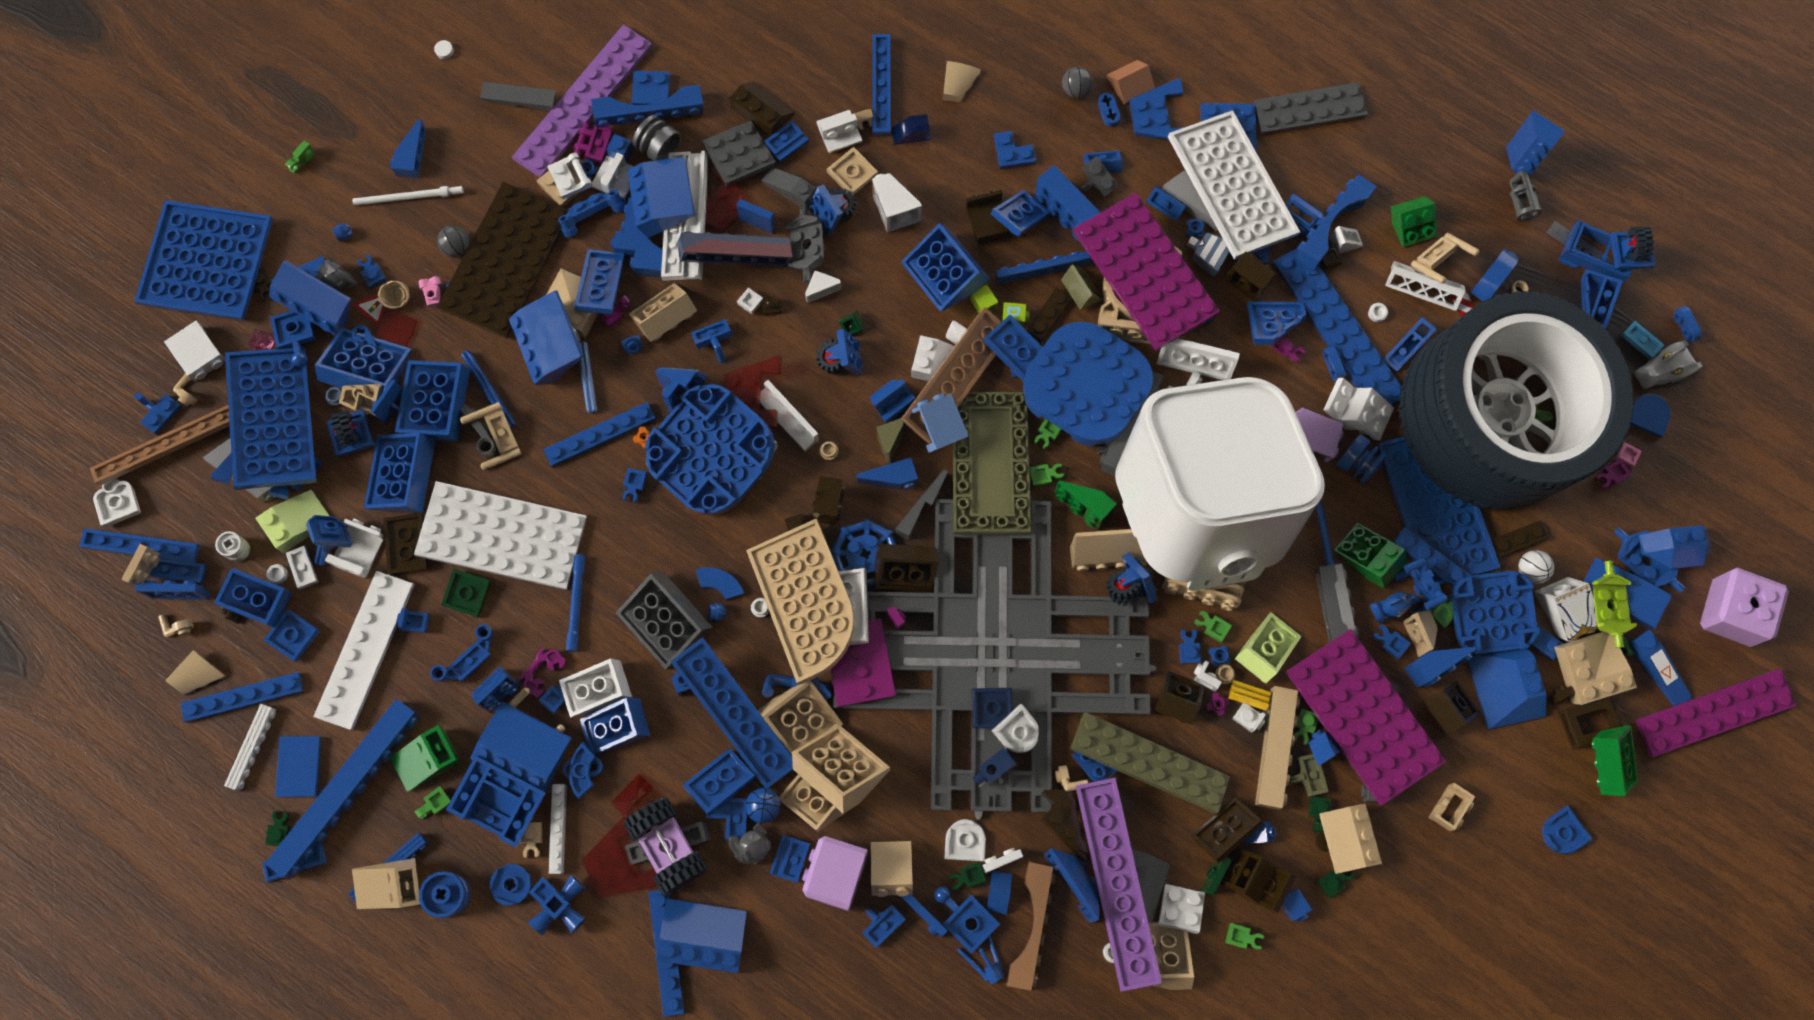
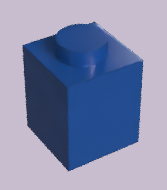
[607,134,634,163]
[1281,889,1312,922]

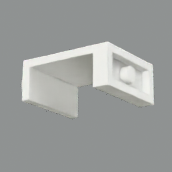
[164,321,226,382]
[325,518,385,579]

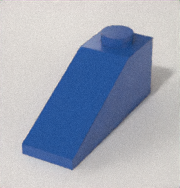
[390,120,426,178]
[1383,317,1437,371]
[856,458,918,490]

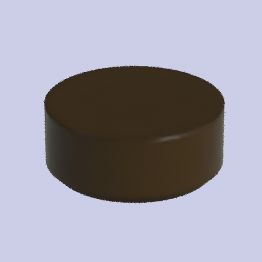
[1315,832,1329,852]

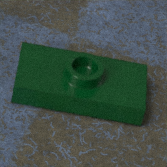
[1200,857,1231,896]

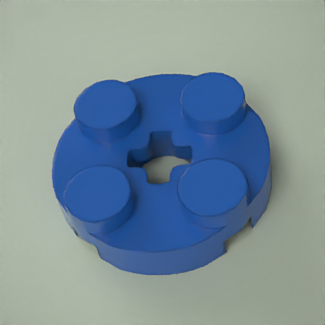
[490,864,532,906]

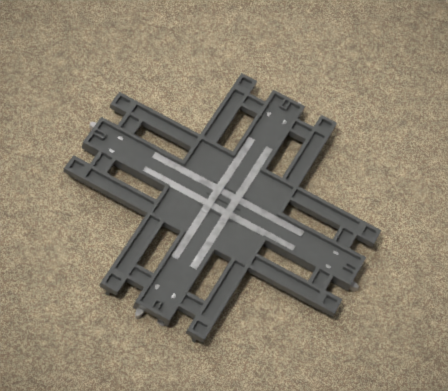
[833,499,1156,820]

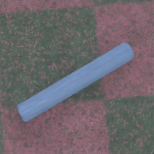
[578,342,597,413]

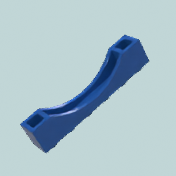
[591,85,703,128]
[1296,174,1377,271]

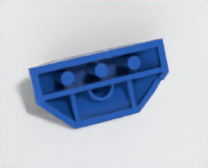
[1639,525,1711,570]

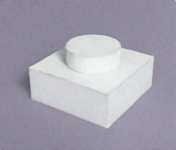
[737,288,763,314]

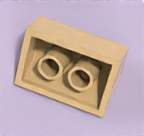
[629,283,697,342]
[1319,804,1382,874]

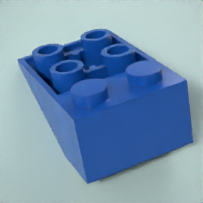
[1404,647,1476,688]
[471,667,520,713]

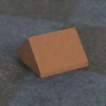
[1106,60,1155,105]

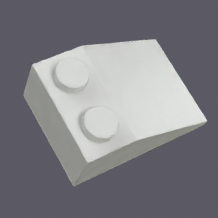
[911,335,954,381]
[559,658,632,718]

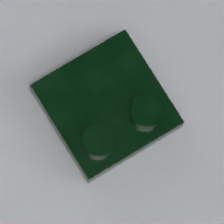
[441,568,492,618]

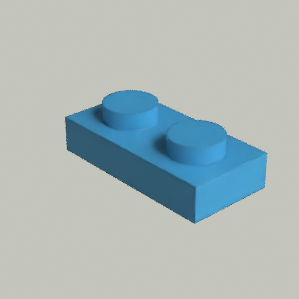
[1621,321,1664,360]

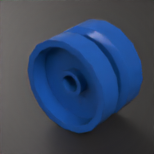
[419,872,470,918]

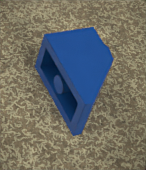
[1308,729,1341,766]

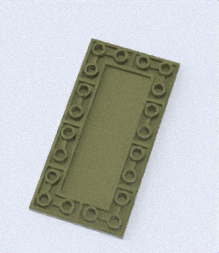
[953,392,1031,534]

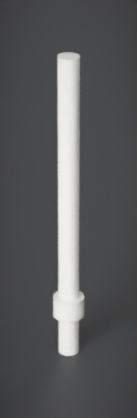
[353,186,464,206]

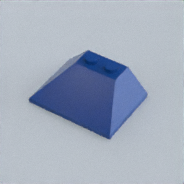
[1467,648,1547,730]
[446,755,546,848]
[1043,848,1099,923]

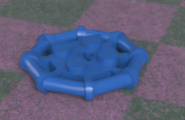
[830,519,897,588]

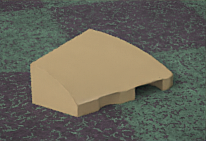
[943,61,981,102]
[339,384,383,415]
[165,650,226,695]

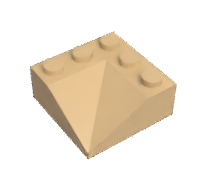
[1554,632,1637,705]

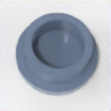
[325,387,342,406]

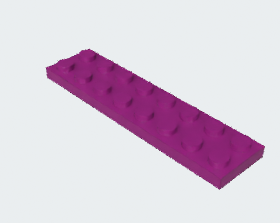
[1635,669,1796,757]

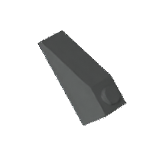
[761,167,816,209]

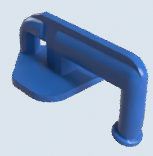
[762,674,832,700]

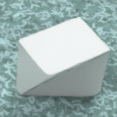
[946,320,967,344]

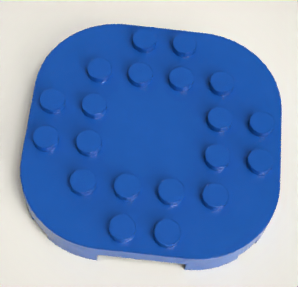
[1023,322,1153,446]
[645,384,775,515]

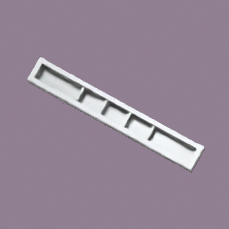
[224,704,276,791]
[549,784,567,874]

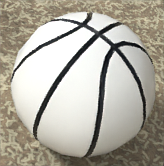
[1518,550,1555,584]

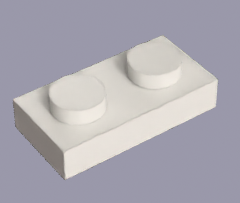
[286,546,318,589]
[982,848,1023,873]

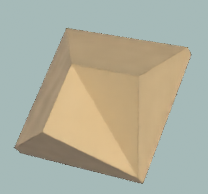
[1403,610,1438,658]

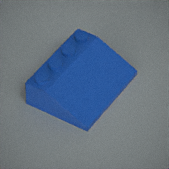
[627,157,695,238]
[901,223,990,312]
[509,290,584,385]
[315,328,412,390]
[395,360,470,442]
[364,432,436,513]
[470,702,572,792]
[655,899,747,973]

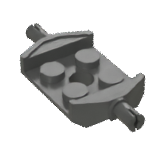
[786,204,824,283]

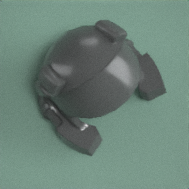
[315,258,357,292]
[729,823,771,865]

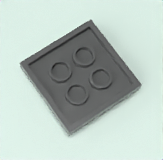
[702,120,776,187]

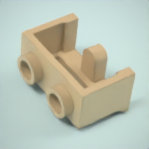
[1428,783,1475,831]

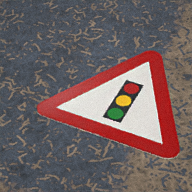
[354,295,385,325]

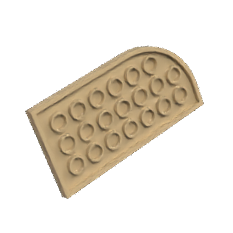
[746,519,855,685]

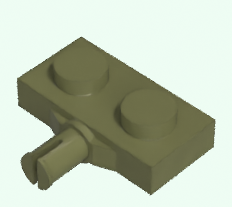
[1289,754,1329,797]

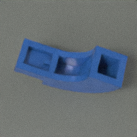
[1471,248,1519,302]

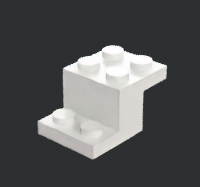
[1324,378,1394,440]

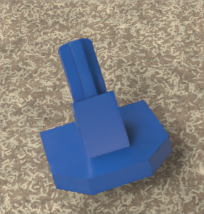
[306,515,352,566]

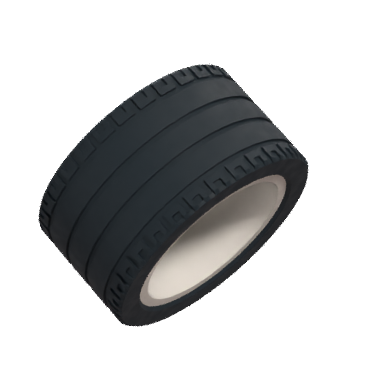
[1399,291,1634,510]

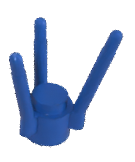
[958,935,1005,984]

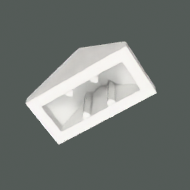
[1330,226,1363,253]
[805,271,841,303]

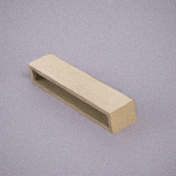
[1255,686,1300,810]

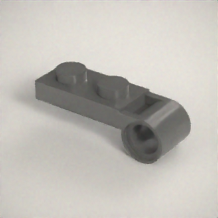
[460,405,498,459]

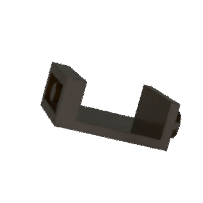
[966,190,1013,245]

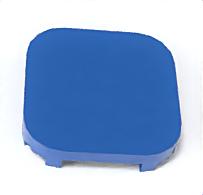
[1451,571,1539,654]

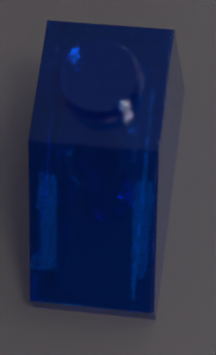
[891,114,930,145]

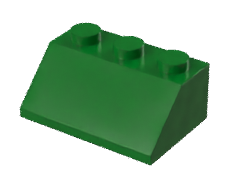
[1592,725,1638,796]

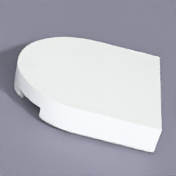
[992,704,1039,753]
[944,819,986,862]

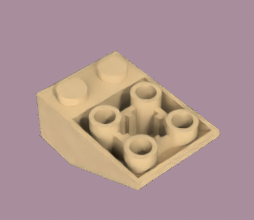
[352,858,420,909]

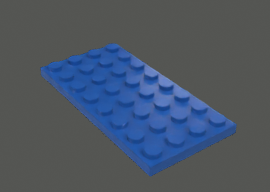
[225,347,317,490]
[1376,437,1501,585]

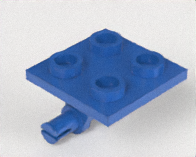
[370,379,403,425]

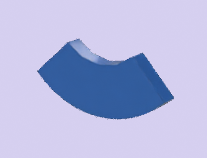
[695,568,745,601]
[569,742,597,800]

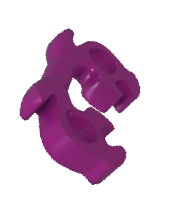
[519,648,567,699]

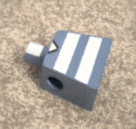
[1187,233,1230,278]

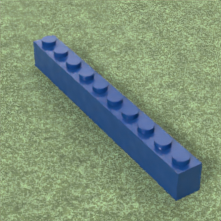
[265,699,419,880]

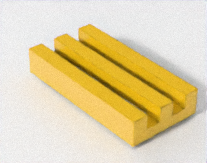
[1229,680,1271,711]

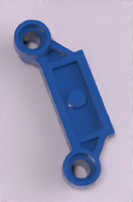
[558,190,626,237]
[430,624,493,682]

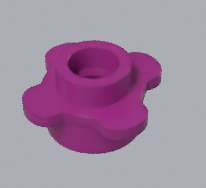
[1206,693,1230,716]

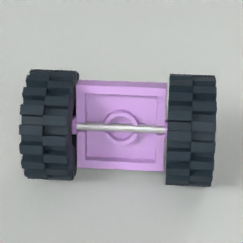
[623,797,708,896]

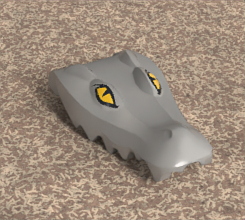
[1634,340,1703,390]

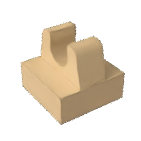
[855,109,873,130]

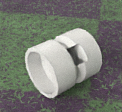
[215,531,250,562]

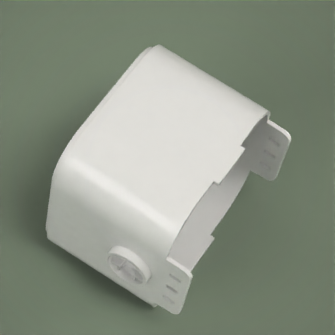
[1115,377,1325,591]

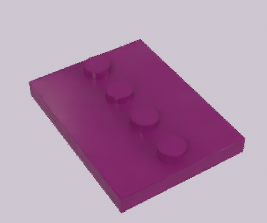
[830,619,896,708]

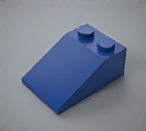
[214,568,292,628]
[580,698,650,755]

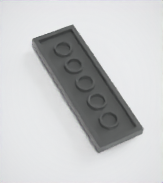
[1253,82,1367,135]

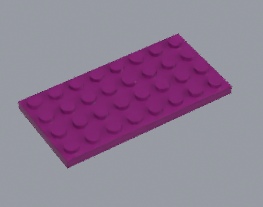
[1073,192,1220,351]
[1286,629,1446,806]

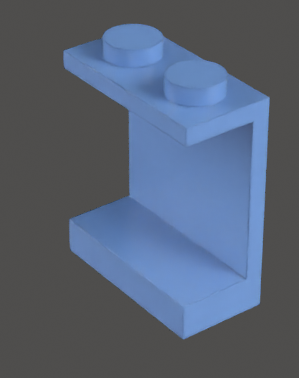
[912,393,969,452]

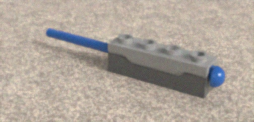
[1315,503,1359,643]

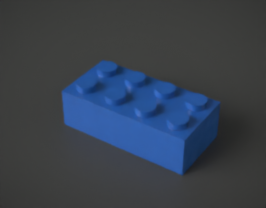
[1035,165,1100,241]

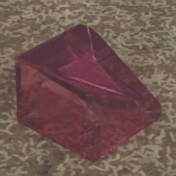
[247,329,274,351]

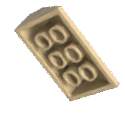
[1070,529,1149,572]
[792,725,890,814]

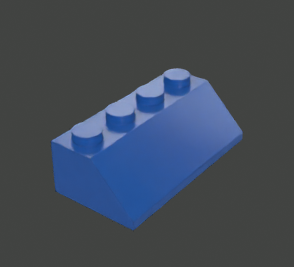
[1506,110,1565,177]
[269,260,351,335]

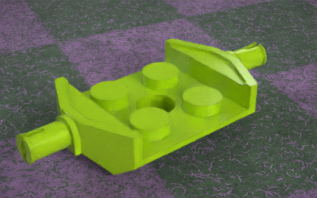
[1592,561,1637,648]

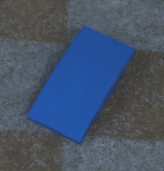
[1583,558,1672,629]

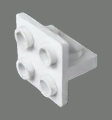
[817,110,862,153]
[592,153,634,200]

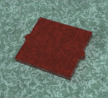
[375,309,418,347]

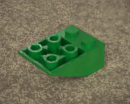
[1054,480,1117,530]
[1334,523,1408,589]
[390,725,462,792]

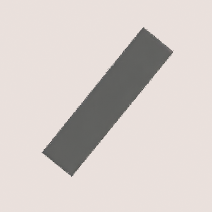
[480,82,556,112]
[895,469,948,540]
[625,821,711,865]

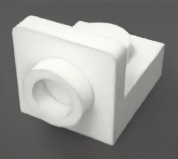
[1194,661,1221,692]
[1232,703,1266,733]

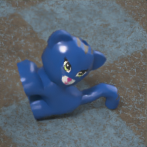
[1370,592,1422,624]

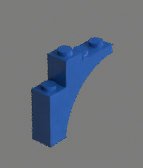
[611,198,663,277]

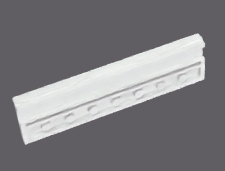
[661,151,709,281]
[313,571,415,731]

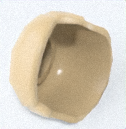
[378,281,410,309]

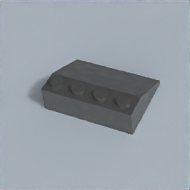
[616,571,712,670]

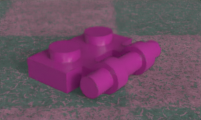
[574,123,613,163]

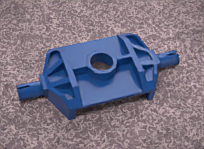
[1613,527,1685,593]

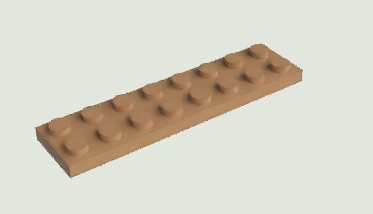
[901,307,1001,444]

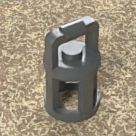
[1509,170,1543,221]

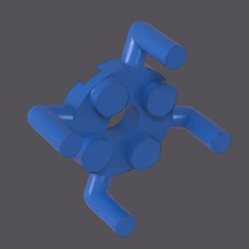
[1393,557,1448,614]

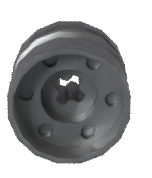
[632,115,681,161]

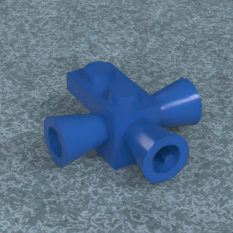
[528,875,586,936]

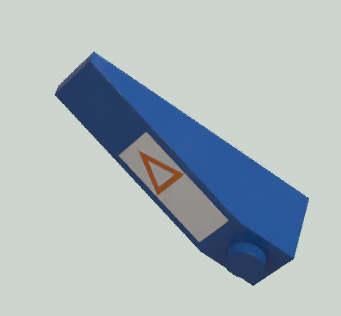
[1629,629,1692,706]

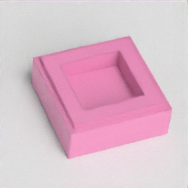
[1614,442,1642,468]

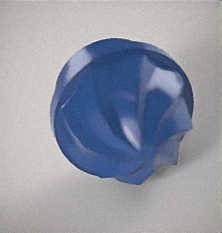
[332,223,352,242]
[708,603,727,622]

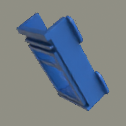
[1559,219,1632,284]

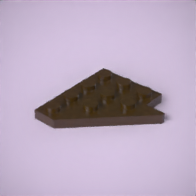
[1040,790,1137,863]

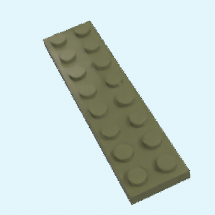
[1070,712,1230,814]

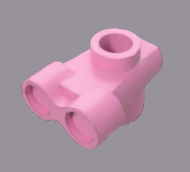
[418,276,442,308]

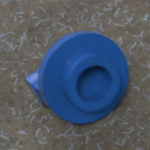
[621,335,642,354]

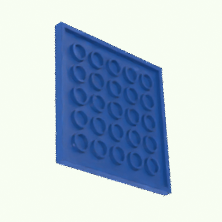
[134,200,273,321]

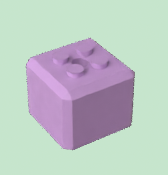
[1700,568,1789,647]
[802,836,868,912]

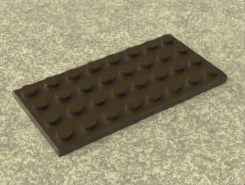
[437,181,569,339]

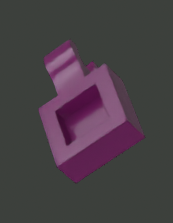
[598,296,631,328]
[1270,337,1306,363]

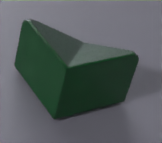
[838,310,865,335]

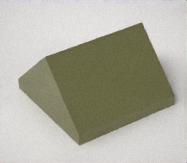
[1061,265,1103,310]
[876,418,906,464]

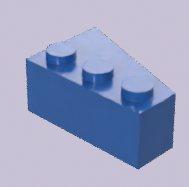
[1581,269,1623,330]

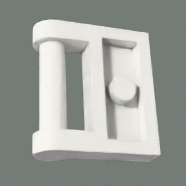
[547,153,592,199]

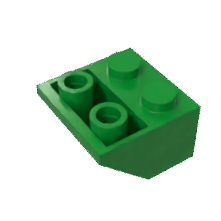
[1391,196,1437,247]

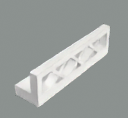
[1385,261,1465,311]
[755,380,819,452]

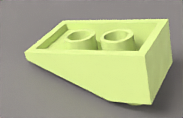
[255,490,329,554]
[1235,612,1302,684]

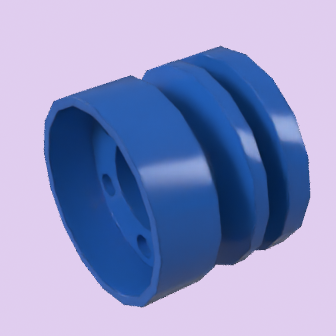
[1336,434,1387,484]

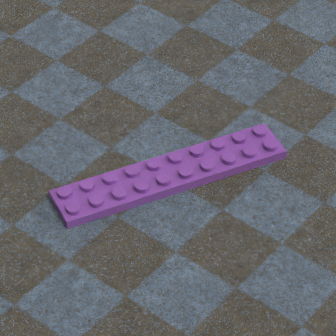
[512,25,652,178]
[1076,778,1162,992]

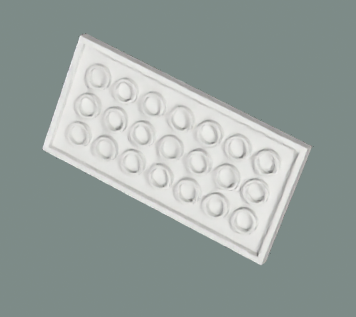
[1168,110,1300,259]
[414,481,587,590]

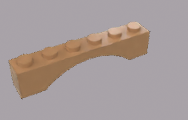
[1006,862,1056,991]

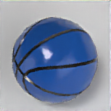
[745,788,781,824]

